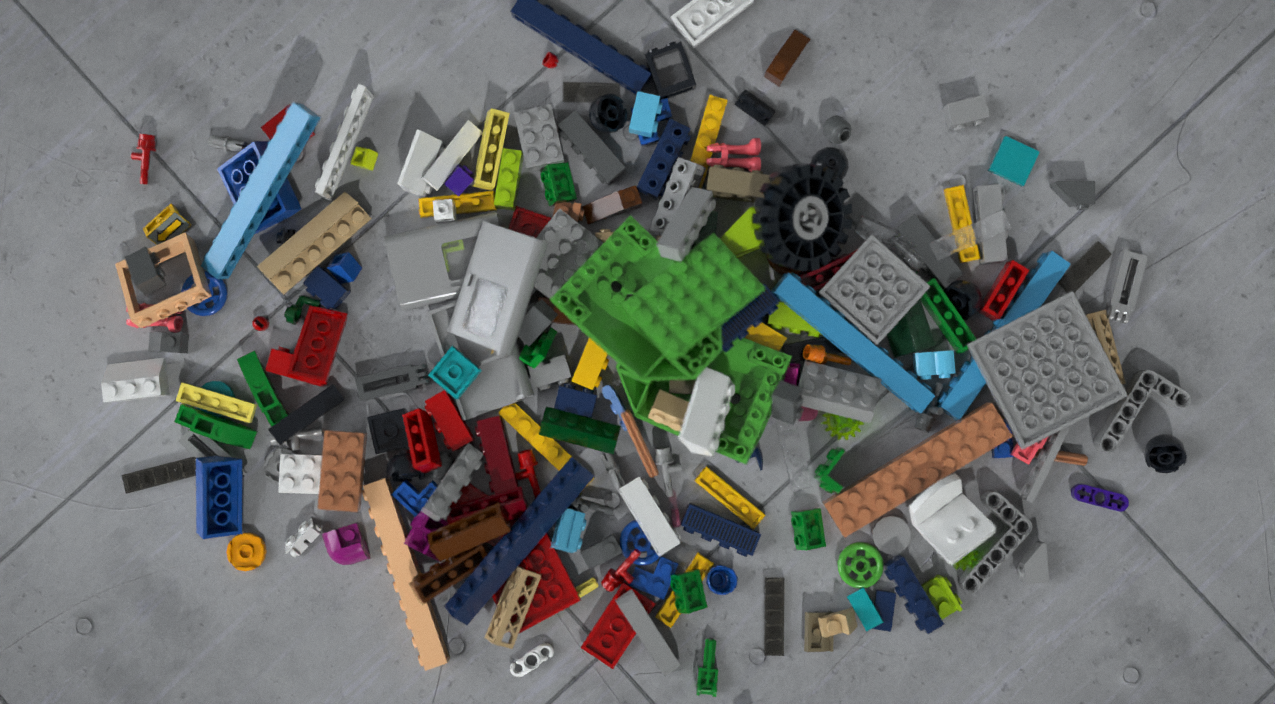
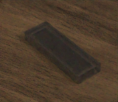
[563,82,620,103]
[1058,241,1112,293]

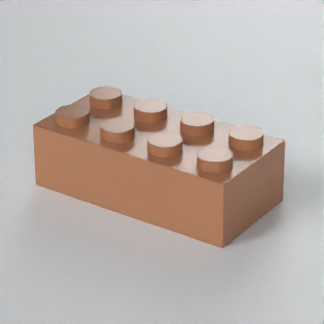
[318,430,367,512]

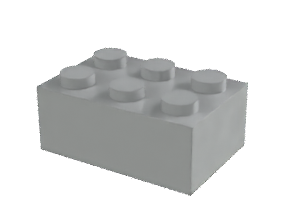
[514,104,565,173]

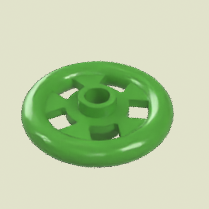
[838,542,884,589]

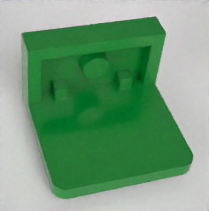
[814,447,846,494]

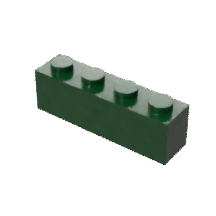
[539,406,621,454]

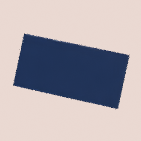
[872,590,896,632]

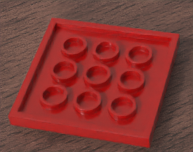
[492,532,581,634]

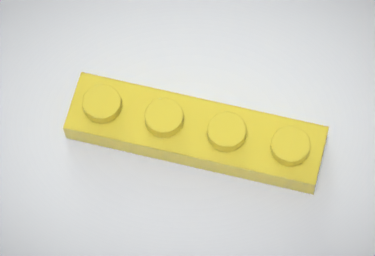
[176,382,257,423]

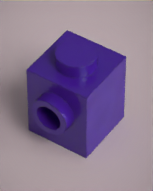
[444,164,474,197]

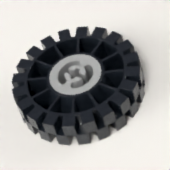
[753,164,853,271]

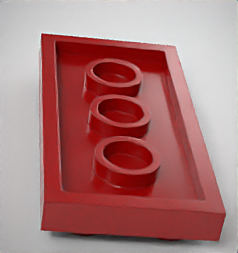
[287,306,348,384]
[581,582,655,669]

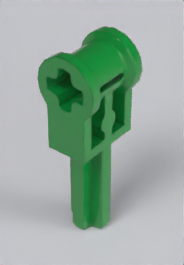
[696,638,718,697]

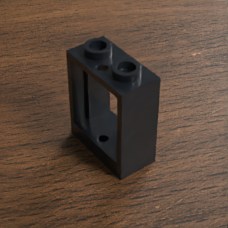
[645,41,696,100]

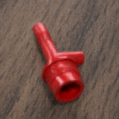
[131,134,156,185]
[516,449,541,499]
[601,549,641,592]

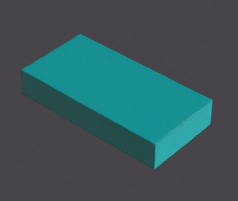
[847,587,884,631]

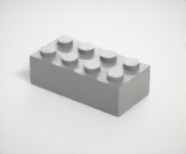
[798,361,881,423]

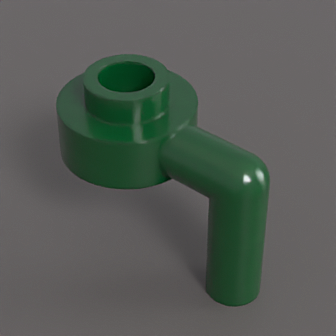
[284,295,321,325]

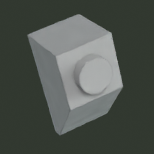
[1017,541,1049,584]

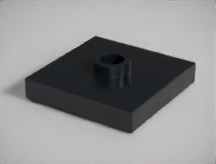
[367,408,409,454]

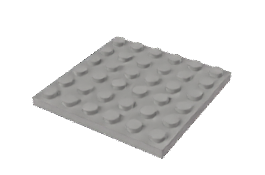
[966,291,1128,449]

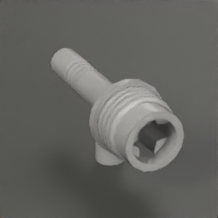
[270,428,323,451]
[655,446,682,497]

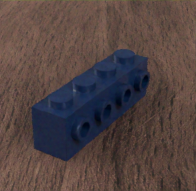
[637,119,692,200]
[884,554,945,634]

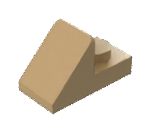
[818,607,858,638]

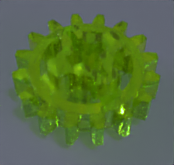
[821,413,864,440]

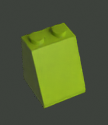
[720,206,763,258]

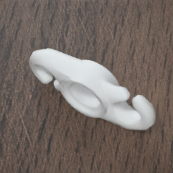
[510,643,554,677]

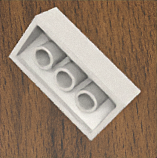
[679,367,735,456]

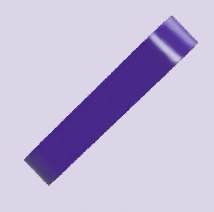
[1071,484,1129,512]

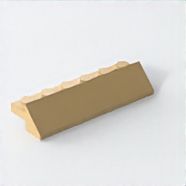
[257,192,372,295]

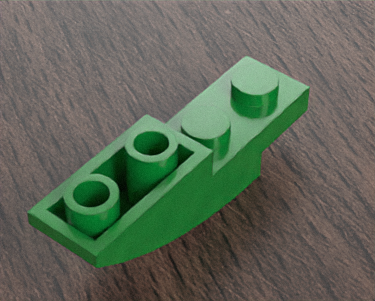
[237,350,288,427]
[174,403,258,449]

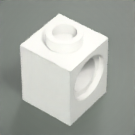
[433,199,457,223]

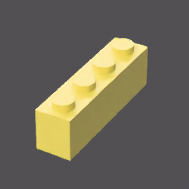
[472,108,510,191]

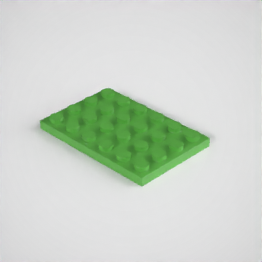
[622,233,765,363]

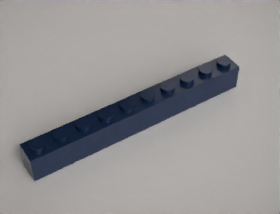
[444,457,595,625]

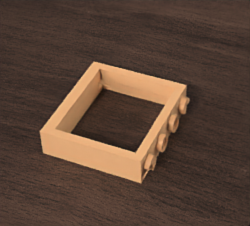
[115,232,212,328]

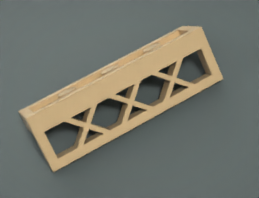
[1086,310,1126,385]
[484,566,541,649]

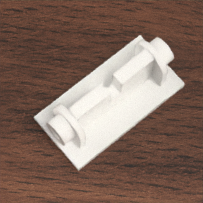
[285,518,322,557]

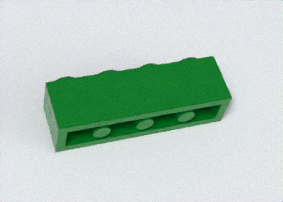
[919,278,976,354]

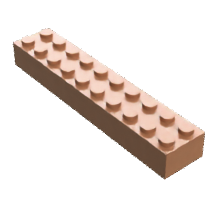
[822,402,1013,538]

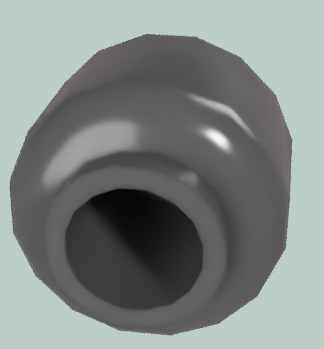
[823,115,852,144]

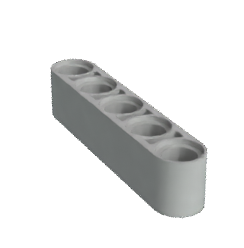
[615,589,681,677]

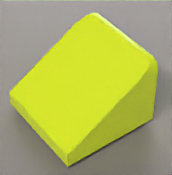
[350,146,378,171]

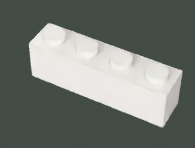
[618,477,681,557]

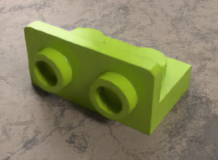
[921,574,963,619]

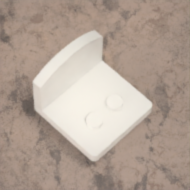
[909,473,996,564]

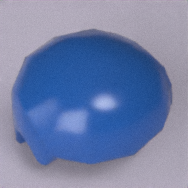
[706,565,738,595]

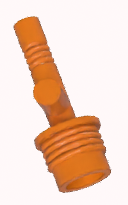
[803,344,852,366]

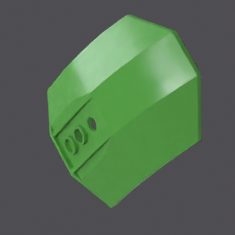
[550,215,722,381]
[616,338,792,465]

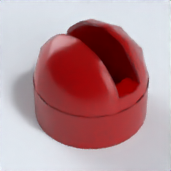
[542,52,559,69]
[252,316,269,331]

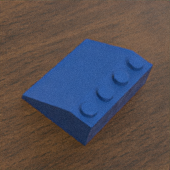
[217,141,302,235]

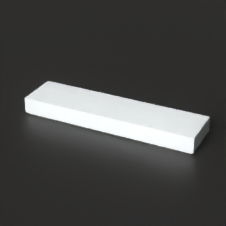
[422,120,483,191]

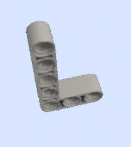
[1093,370,1191,453]
[958,490,1032,593]

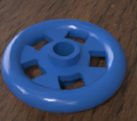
[181,271,227,316]
[619,520,661,565]

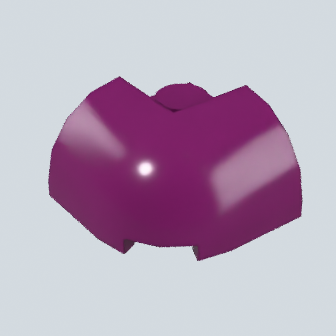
[404,512,448,562]
[322,522,371,565]

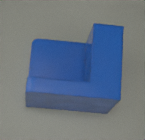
[327,252,362,284]

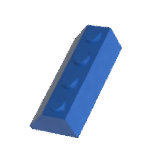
[196,456,242,539]

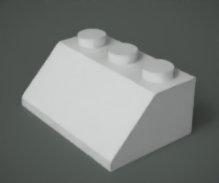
[397,129,445,198]
[101,358,170,403]

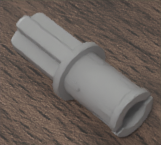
[208,135,248,152]
[600,453,625,490]

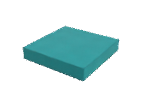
[988,136,1040,187]
[428,345,482,400]

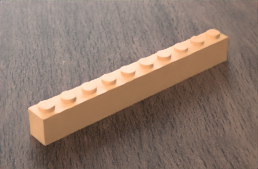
[362,478,450,671]

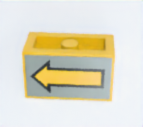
[143,203,191,245]

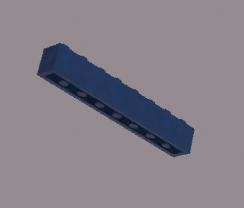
[510,0,651,96]

